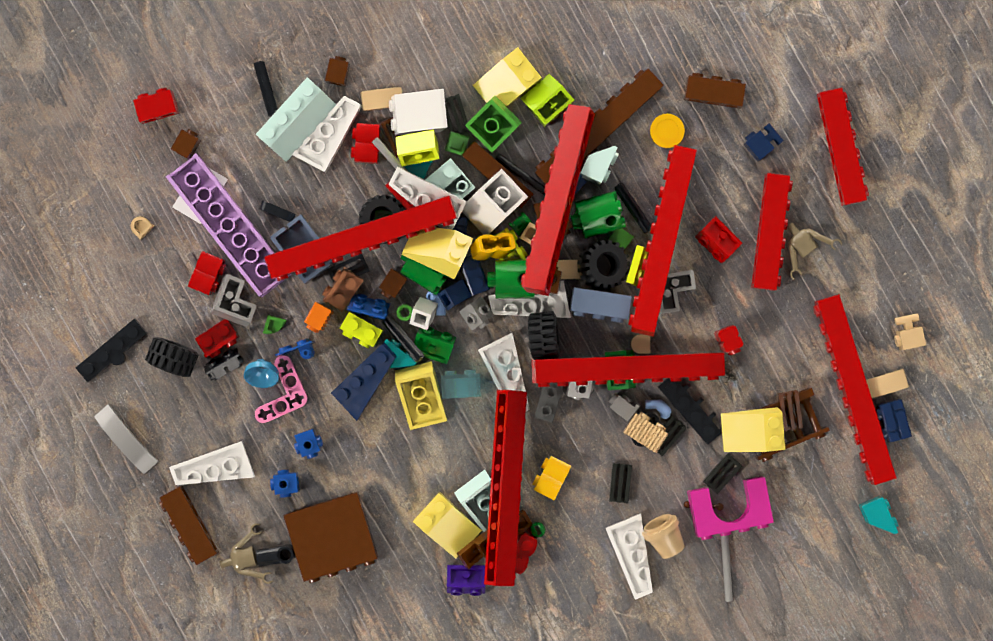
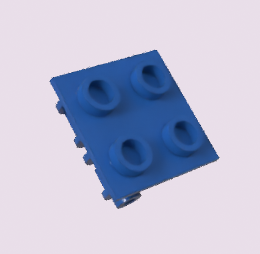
[347,294,391,320]
[275,339,316,359]

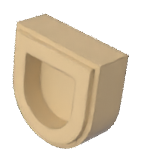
[131,216,154,240]
[631,334,650,354]

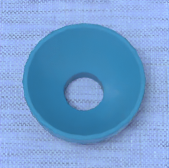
[244,359,279,388]

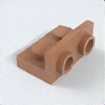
[322,267,364,312]

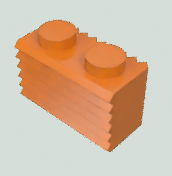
[304,302,334,333]

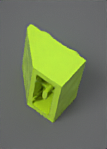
[520,74,575,128]

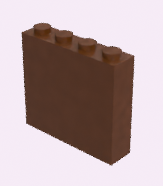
[283,491,378,583]

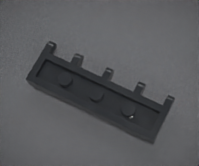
[657,378,722,445]

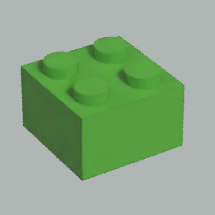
[465,96,522,152]

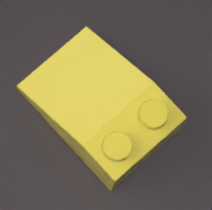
[473,47,542,107]
[401,227,473,279]
[395,361,447,430]
[720,407,785,452]
[413,492,482,558]

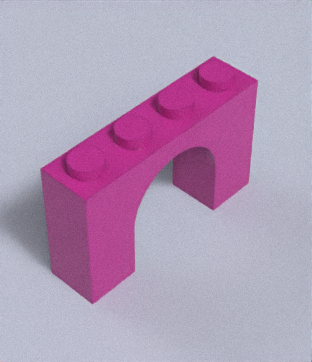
[687,476,774,540]

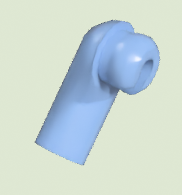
[426,291,446,316]
[645,399,671,419]

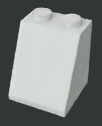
[389,89,447,136]
[462,169,528,235]

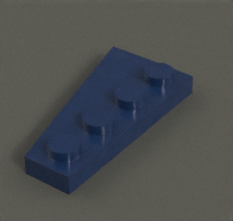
[331,342,397,421]

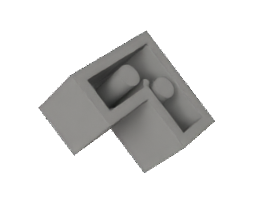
[659,270,696,315]
[210,274,257,327]

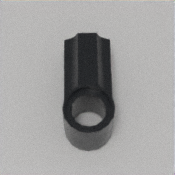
[256,544,296,567]

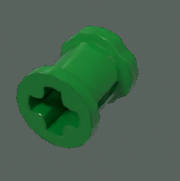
[508,211,532,236]

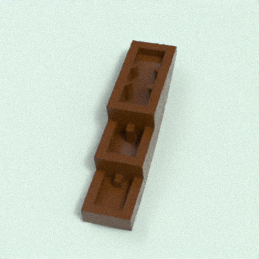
[461,141,534,208]
[457,509,532,569]

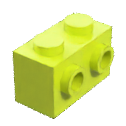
[396,129,440,167]
[340,312,384,349]

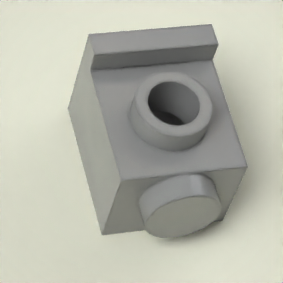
[608,393,640,422]

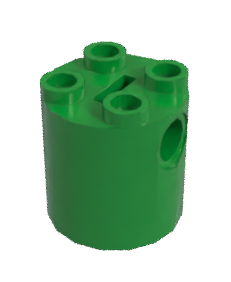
[570,191,626,239]
[400,255,449,295]
[487,260,538,299]

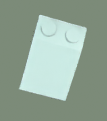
[454,470,491,532]

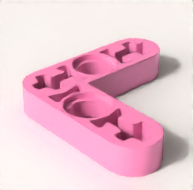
[255,355,308,423]

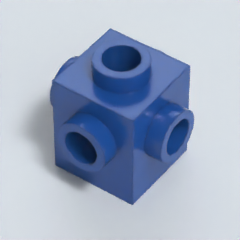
[294,429,323,459]
[270,469,300,498]

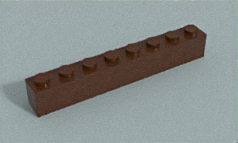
[535,68,664,185]

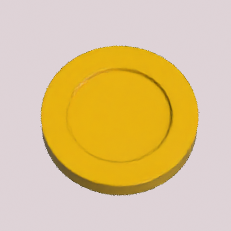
[650,113,685,148]

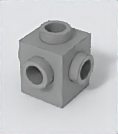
[459,296,494,330]
[562,381,594,400]

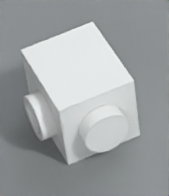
[409,297,438,330]

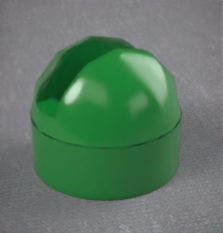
[530,522,546,538]

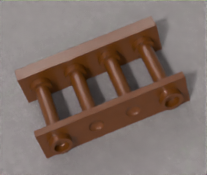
[755,388,830,462]

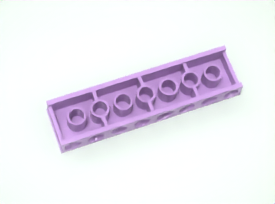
[166,153,292,298]

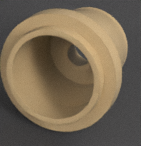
[642,514,685,559]

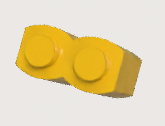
[470,233,516,260]
[532,456,571,500]

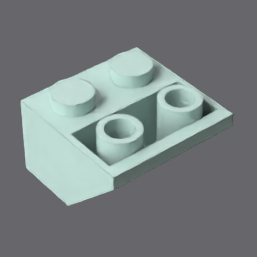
[580,146,619,186]
[425,158,476,199]

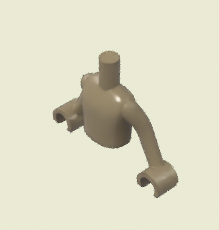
[787,222,842,280]
[220,523,274,584]

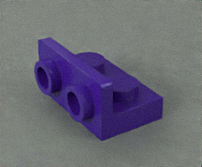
[447,565,485,596]

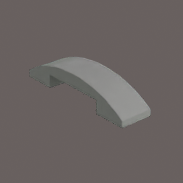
[94,404,159,474]

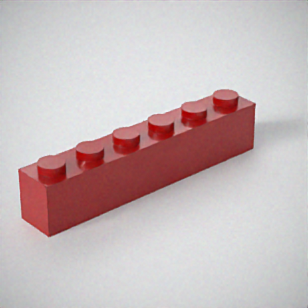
[817,87,869,206]
[751,173,793,291]

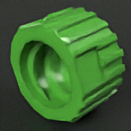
[396,304,413,321]

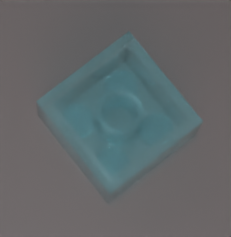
[441,369,481,399]

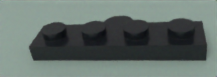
[75,319,148,382]

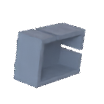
[270,214,335,285]
[570,288,632,323]

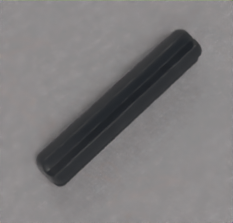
[254,61,278,117]
[614,183,651,233]
[383,316,424,362]

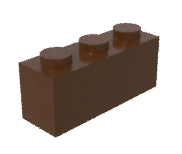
[684,73,746,109]

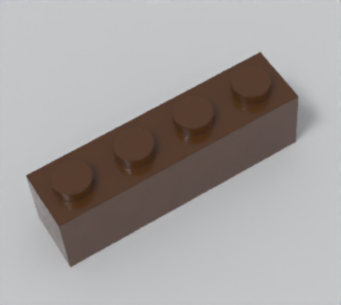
[159,485,219,565]

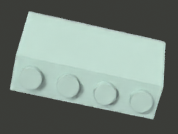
[256,77,336,162]

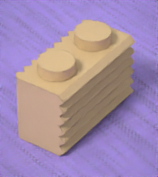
[623,412,668,453]

